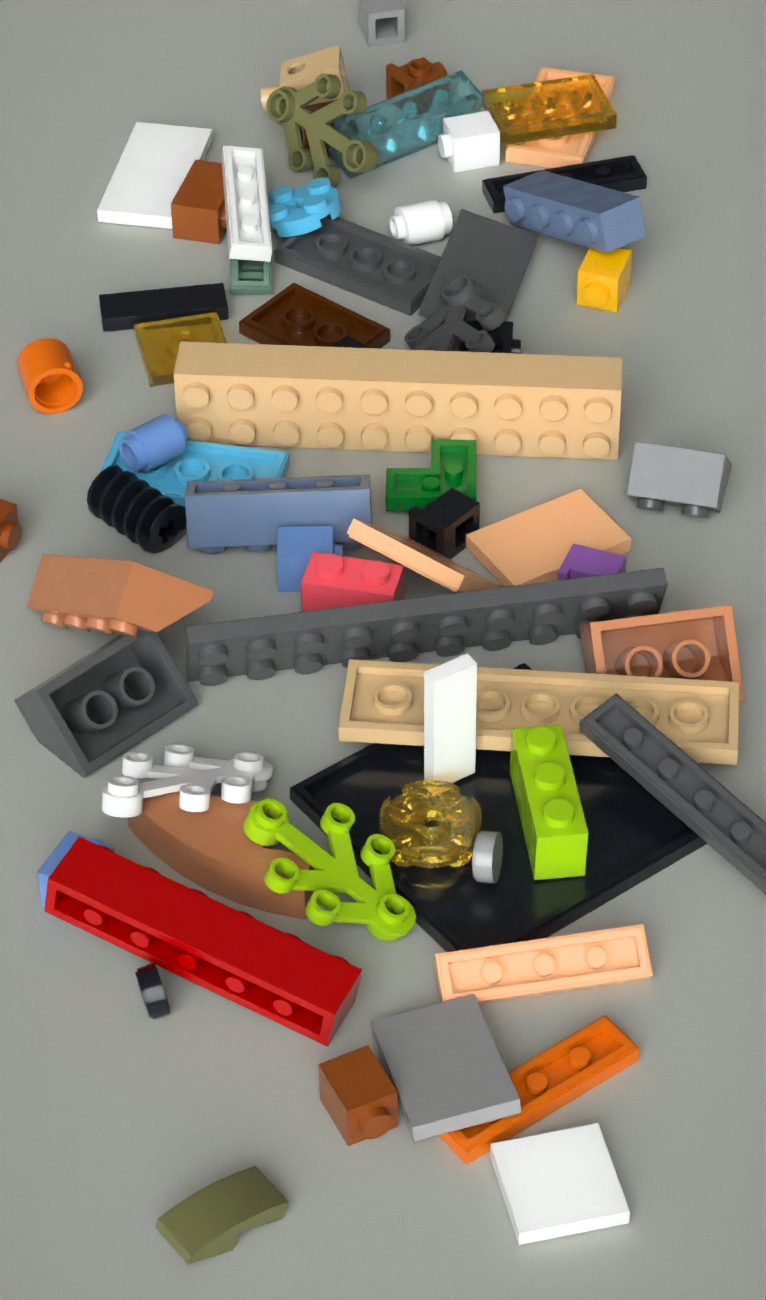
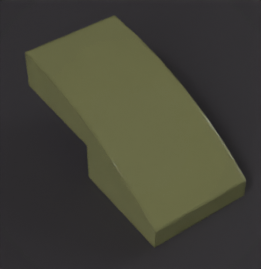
[155,1166,288,1265]

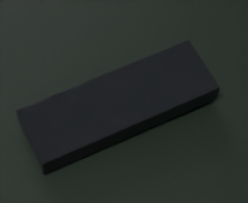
[99,283,229,332]

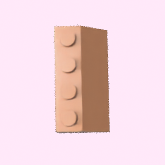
[26,554,214,638]

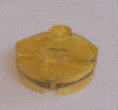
[379,780,482,868]

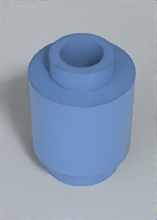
[119,414,188,472]

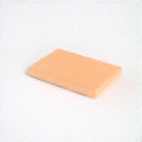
[466,489,632,587]
[347,518,503,593]

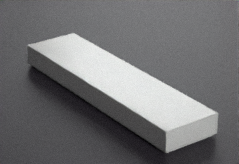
[221,146,272,262]

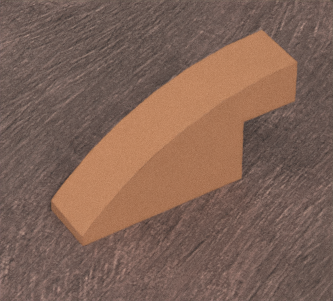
[128,791,314,920]

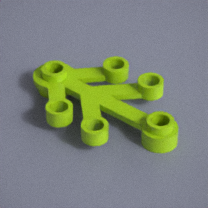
[243,798,416,941]

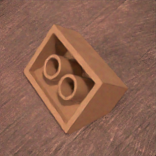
[580,605,745,701]

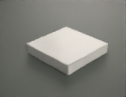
[490,1123,630,1245]

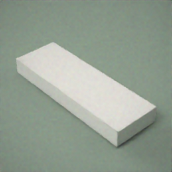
[424,653,477,792]

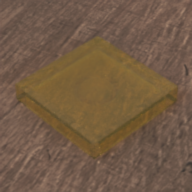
[134,312,227,387]

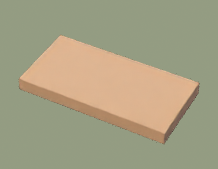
[505,67,616,168]

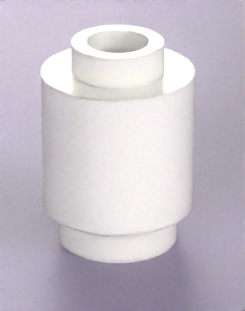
[389,199,453,246]

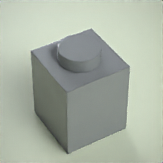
[358,0,405,47]

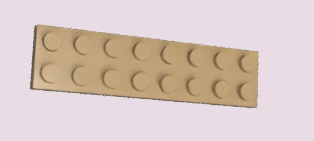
[338,659,740,765]

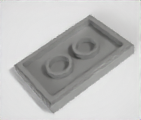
[371,994,521,1141]

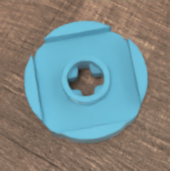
[268,177,342,237]

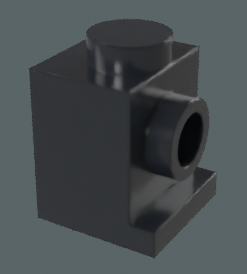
[409,488,480,559]

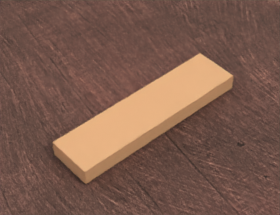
[434,924,653,1004]

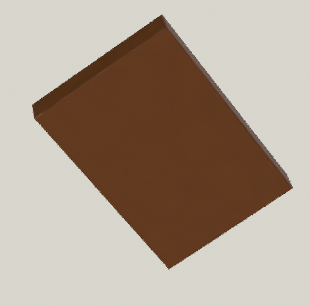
[239,283,390,349]

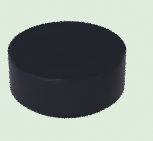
[135,963,171,1020]

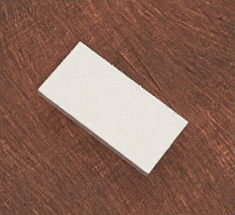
[97,122,213,229]

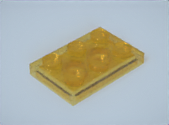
[482,74,617,145]

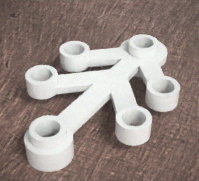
[102,744,273,818]

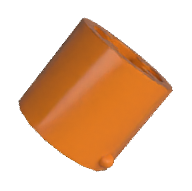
[17,338,83,414]

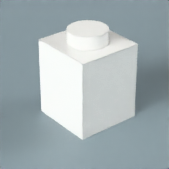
[438,111,500,173]

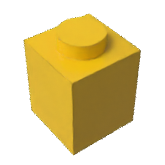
[577,248,632,312]

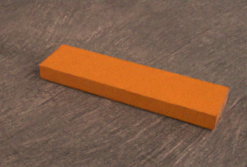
[438,1015,639,1165]

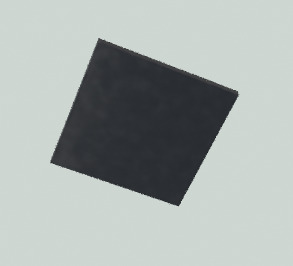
[290,663,707,952]

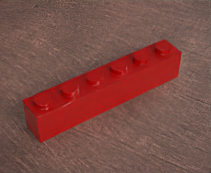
[44,836,362,1047]

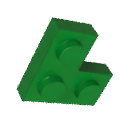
[386,440,476,512]

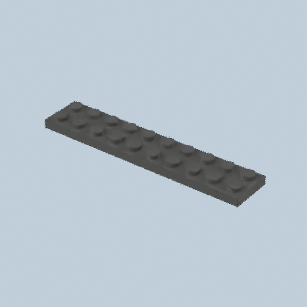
[186,568,668,686]

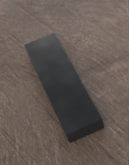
[482,155,647,214]

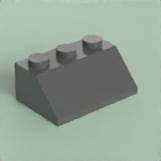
[14,630,198,777]

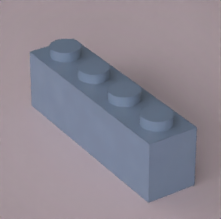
[503,170,646,253]
[185,474,373,553]

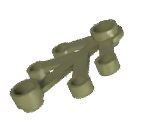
[266,74,380,188]

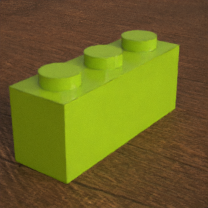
[510,724,588,880]

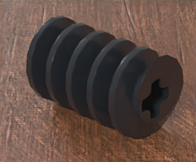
[87,465,187,553]

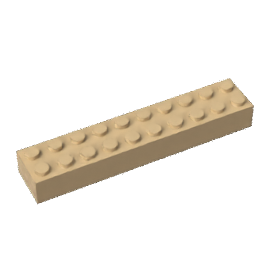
[173,341,623,460]

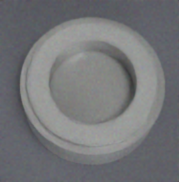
[472,831,503,884]

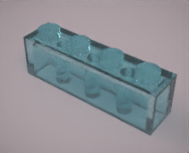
[327,70,484,179]

